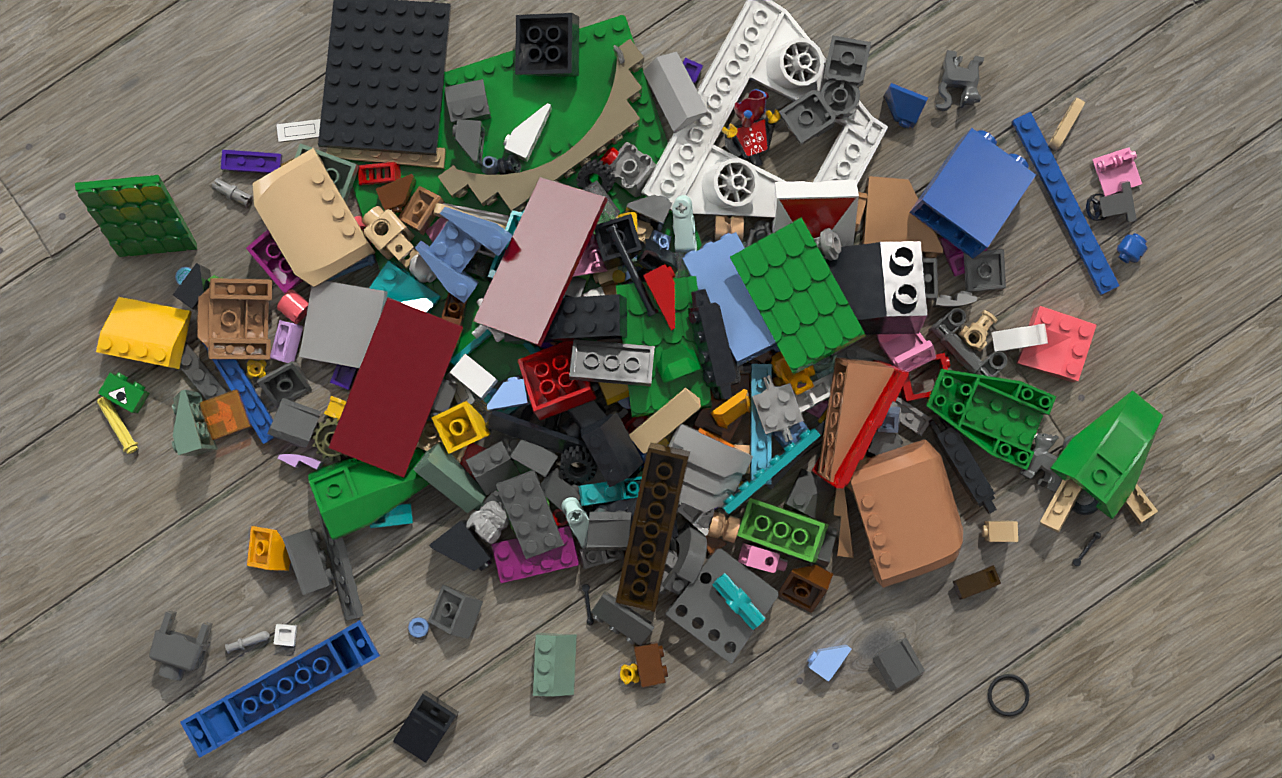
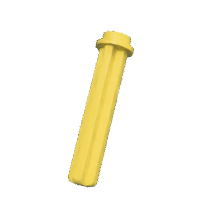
[97,397,138,454]

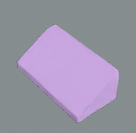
[270,320,303,363]

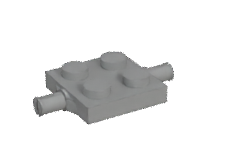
[752,375,804,442]

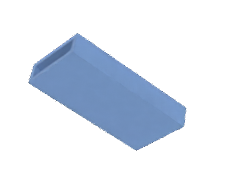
[682,232,778,367]

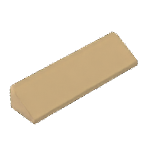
[629,388,701,454]

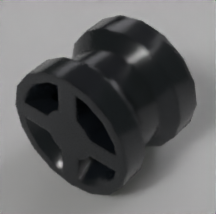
[497,154,521,175]

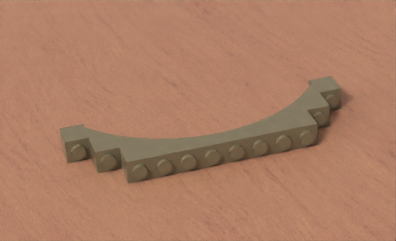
[438,39,644,212]

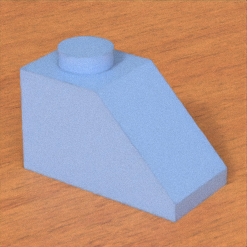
[487,377,529,411]
[807,645,852,682]

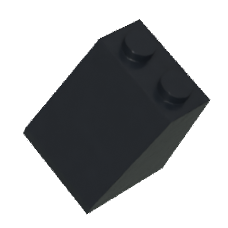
[429,519,493,571]

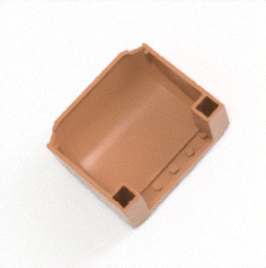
[846,439,963,588]

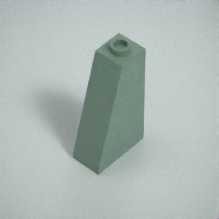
[414,442,486,513]

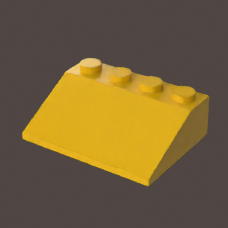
[96,297,192,369]

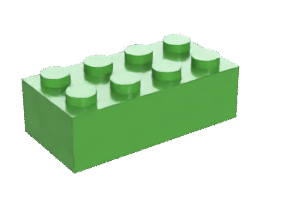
[737,498,829,563]

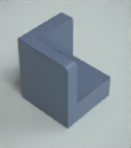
[878,406,900,433]

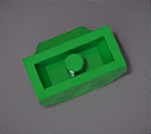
[656,343,701,383]

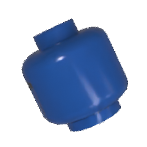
[1117,233,1147,263]

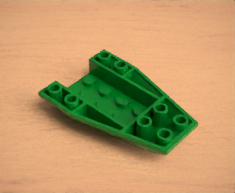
[926,369,1057,470]
[1050,391,1163,519]
[308,447,430,540]

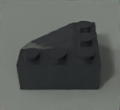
[515,13,579,77]

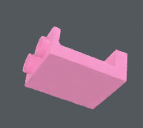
[876,332,936,372]

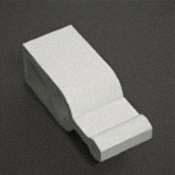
[992,324,1048,352]

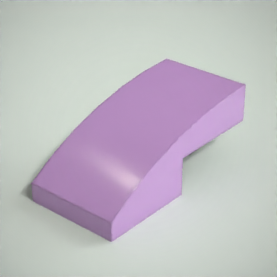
[278,454,324,469]

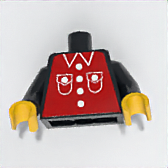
[722,109,781,166]

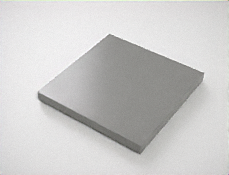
[299,281,388,368]

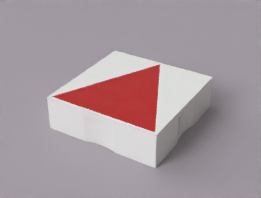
[772,180,859,247]

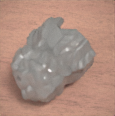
[466,501,510,544]

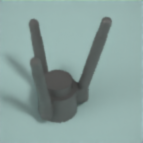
[746,221,772,247]

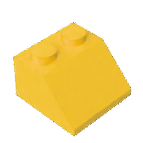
[432,401,490,454]

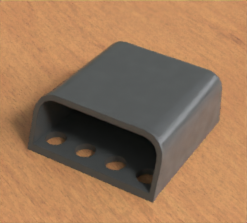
[665,548,778,664]

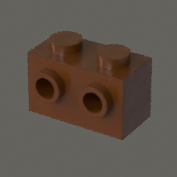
[634,641,668,687]

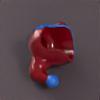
[734,89,769,128]

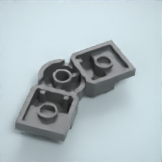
[779,35,871,145]

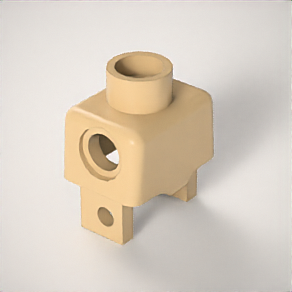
[362,206,419,269]

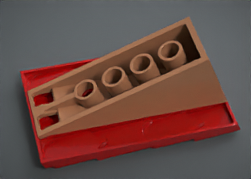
[811,357,909,489]

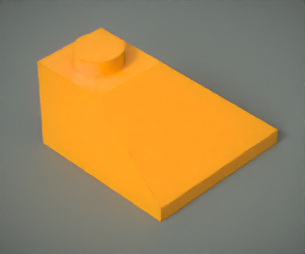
[247,526,291,571]

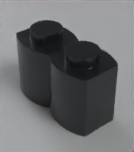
[637,238,678,274]

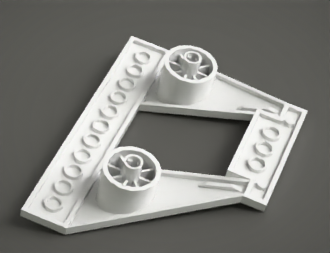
[641,0,888,218]

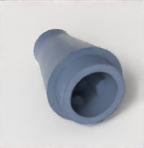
[481,156,499,175]

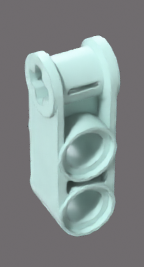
[672,195,697,254]
[561,497,589,549]

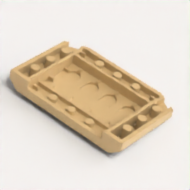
[253,148,375,287]

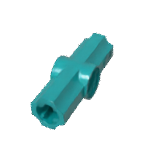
[712,573,766,630]

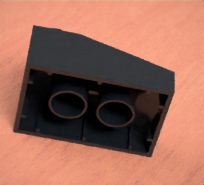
[823,241,928,335]

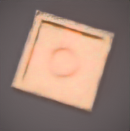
[199,389,252,440]

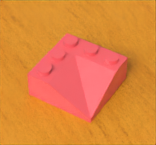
[1016,306,1097,382]

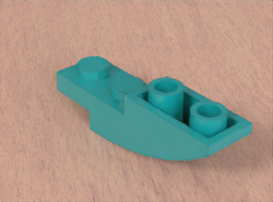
[578,476,642,506]

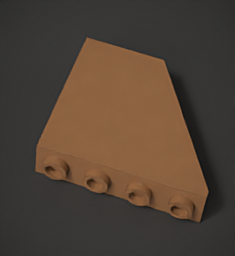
[862,176,943,258]

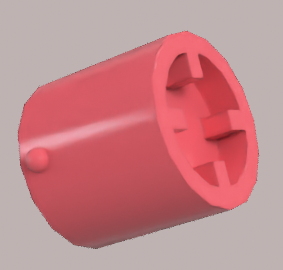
[277,289,309,324]

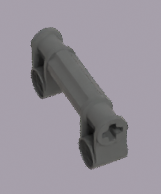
[928,308,1007,377]

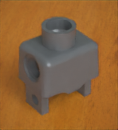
[149,610,213,681]

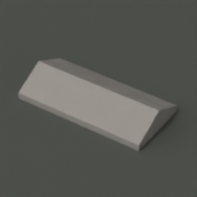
[643,52,709,133]

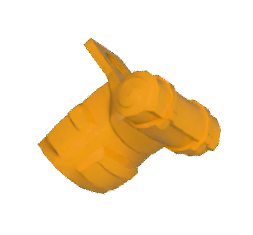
[771,351,815,395]

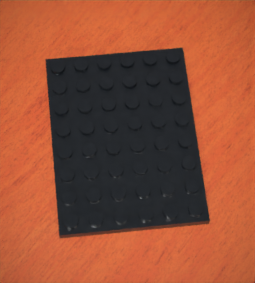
[318,0,451,156]

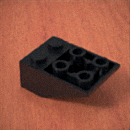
[393,690,459,763]

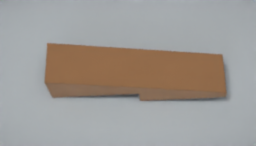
[834,487,854,558]

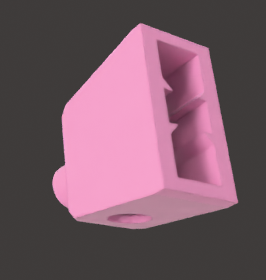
[738,543,788,573]

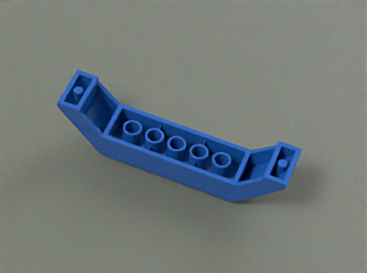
[180,620,380,758]

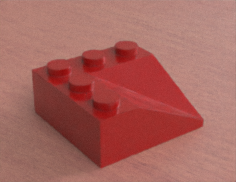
[518,341,596,420]

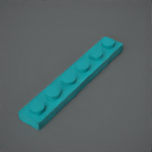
[721,429,821,514]

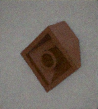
[778,565,833,613]

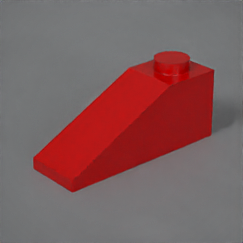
[643,264,676,330]

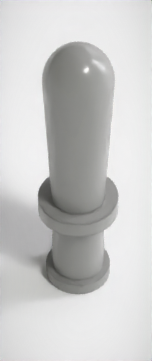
[225,631,270,654]

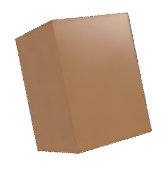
[398,186,445,235]

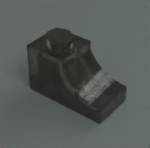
[463,254,493,283]

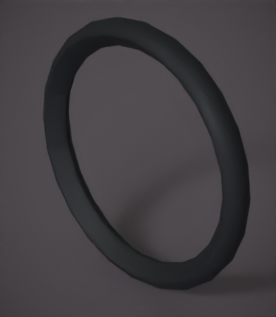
[988,674,1030,716]

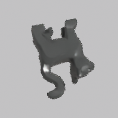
[936,50,984,111]
[1019,433,1075,493]

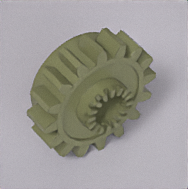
[312,418,348,461]

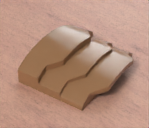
[197,278,272,359]

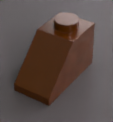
[376,174,416,214]

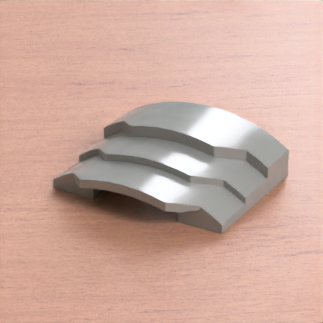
[669,424,753,512]

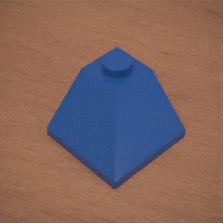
[884,83,928,128]

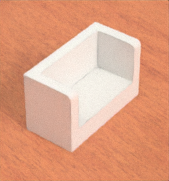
[450,354,498,399]

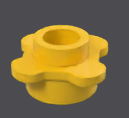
[246,359,267,379]
[620,663,640,684]

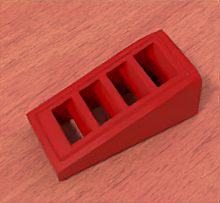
[358,162,401,186]

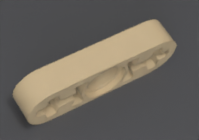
[1048,97,1085,151]

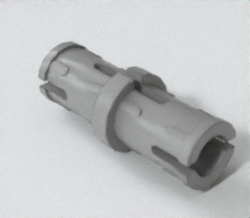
[212,178,253,207]

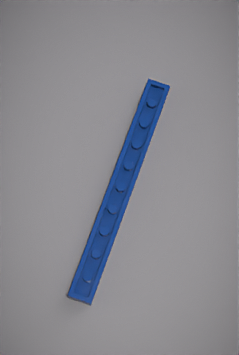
[1012,111,1120,295]

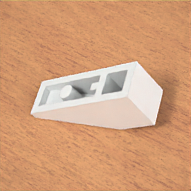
[503,103,552,162]

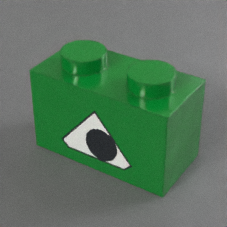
[98,372,150,414]

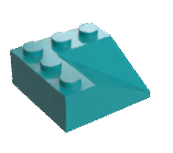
[369,261,441,314]

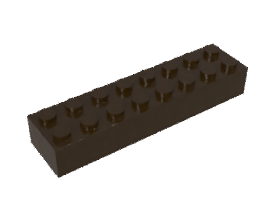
[615,443,691,612]

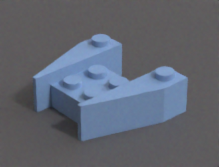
[415,207,513,303]

